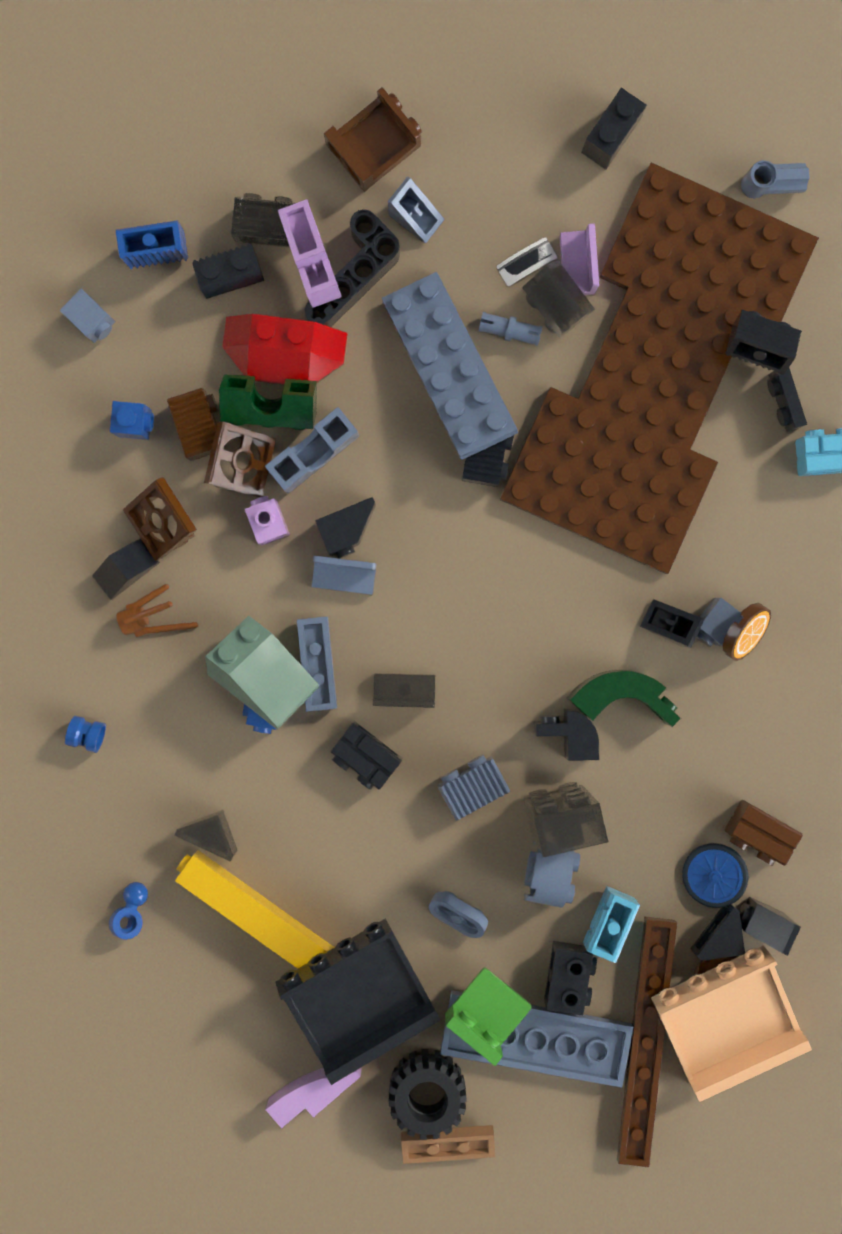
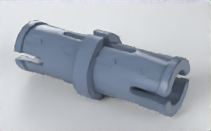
[478,312,543,346]

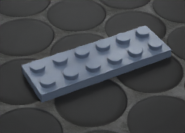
[382,272,518,460]
[440,990,633,1088]

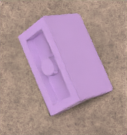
[559,223,599,297]

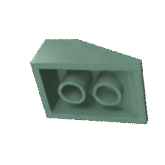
[205,616,319,730]

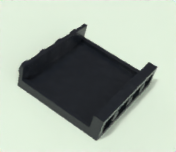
[275,918,440,1085]

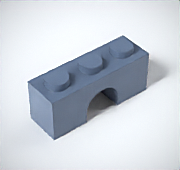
[265,407,360,494]

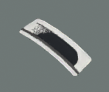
[497,238,557,286]

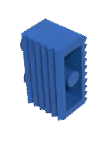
[116,220,189,270]

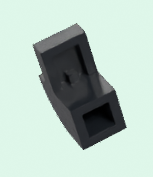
[533,709,599,761]

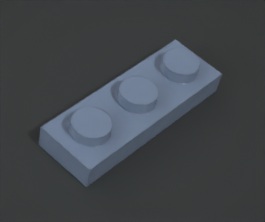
[297,616,338,712]

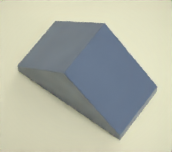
[388,177,445,243]

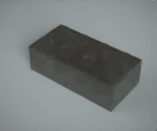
[523,782,609,857]

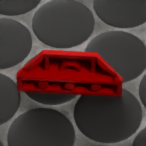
[222,313,348,385]

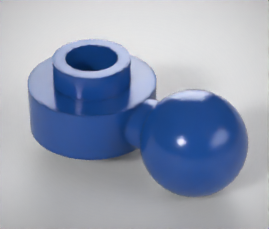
[109,882,148,940]

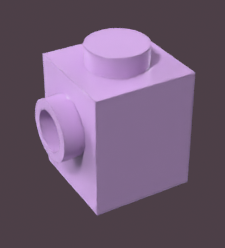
[245,496,290,546]

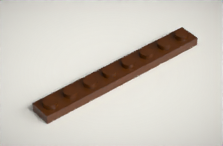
[617,916,677,1167]

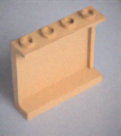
[651,945,812,1102]

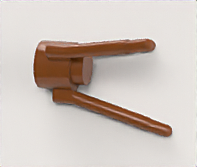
[117,584,198,637]

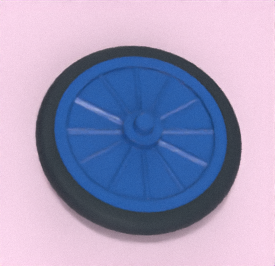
[682,843,749,908]

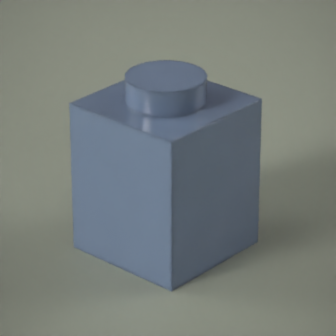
[60,288,115,343]
[697,598,744,647]

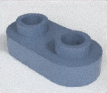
[429,891,488,938]

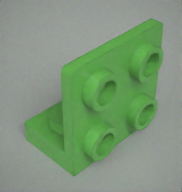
[445,967,531,1066]

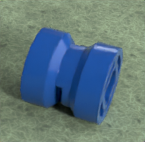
[65,715,106,753]

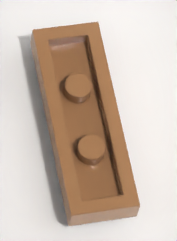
[401,1125,495,1164]

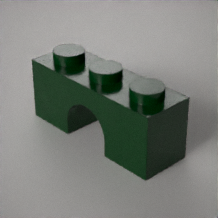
[219,374,317,430]

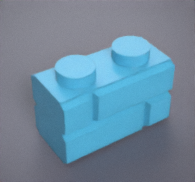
[795,428,842,476]
[583,886,640,963]

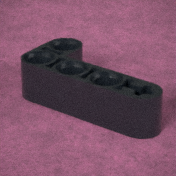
[304,209,400,327]

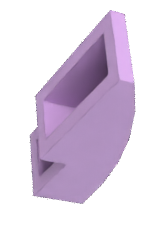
[278,199,342,308]
[265,1067,362,1128]

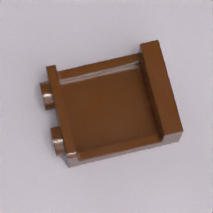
[324,87,422,192]

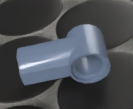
[741,160,809,199]

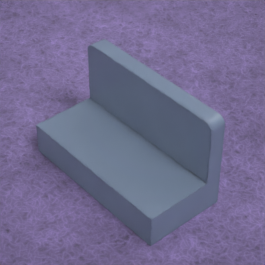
[312,556,377,595]

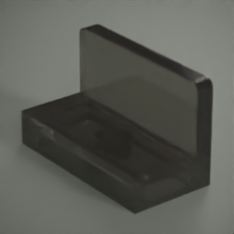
[373,673,435,708]

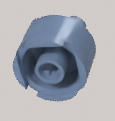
[524,838,580,908]

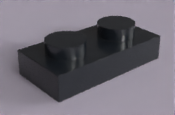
[767,368,807,432]

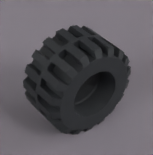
[388,1049,467,1140]

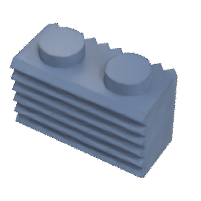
[438,755,510,821]

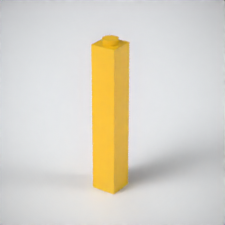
[175,850,335,969]

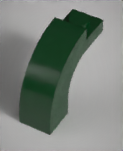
[567,670,681,727]

